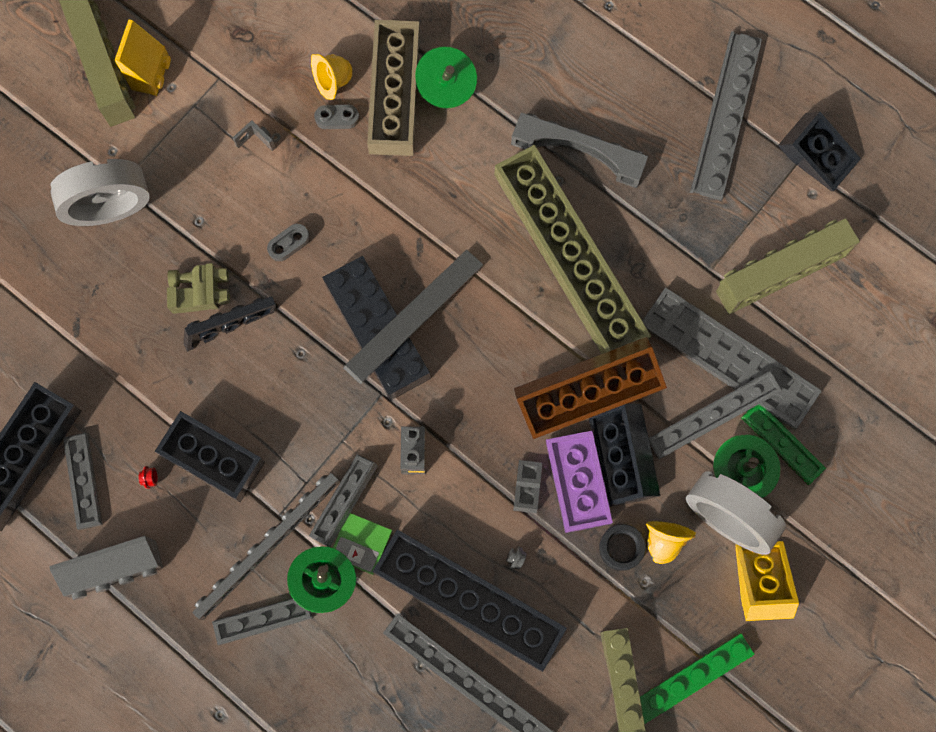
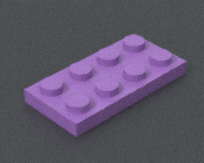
[546,431,613,533]

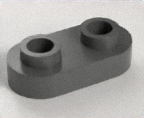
[314,105,359,129]
[267,224,309,261]

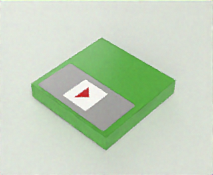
[333,513,392,575]

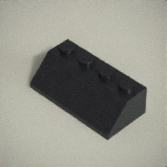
[589,403,661,507]

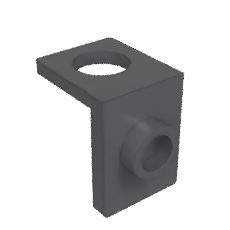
[232,120,275,151]

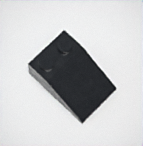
[778,111,861,191]

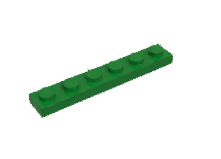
[640,633,755,724]

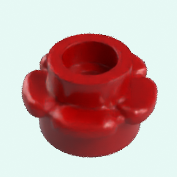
[139,466,158,489]

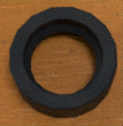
[599,524,646,571]

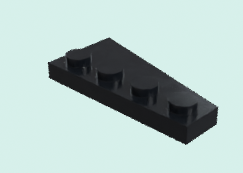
[183,296,276,352]

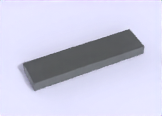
[63,433,103,530]
[309,454,378,547]
[212,598,313,645]

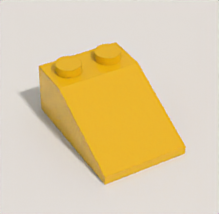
[115,20,171,96]
[735,541,799,621]

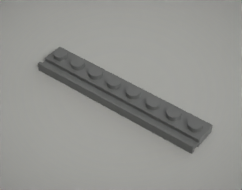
[690,31,762,200]

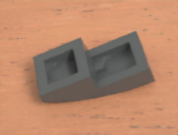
[513,460,542,513]

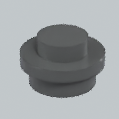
[506,546,527,570]

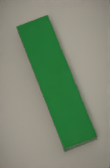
[741,404,826,485]

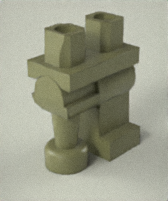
[167,263,230,314]

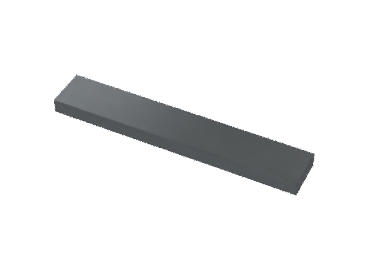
[649,371,783,459]

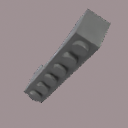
[511,113,648,188]

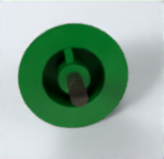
[713,435,781,498]
[287,546,356,613]

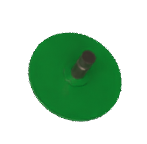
[415,47,477,108]

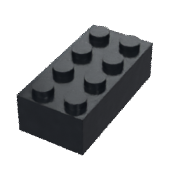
[155,411,265,503]

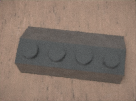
[49,536,163,600]

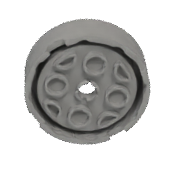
[50,159,150,226]
[686,471,786,555]

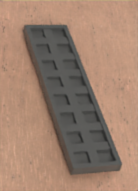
[642,287,822,430]

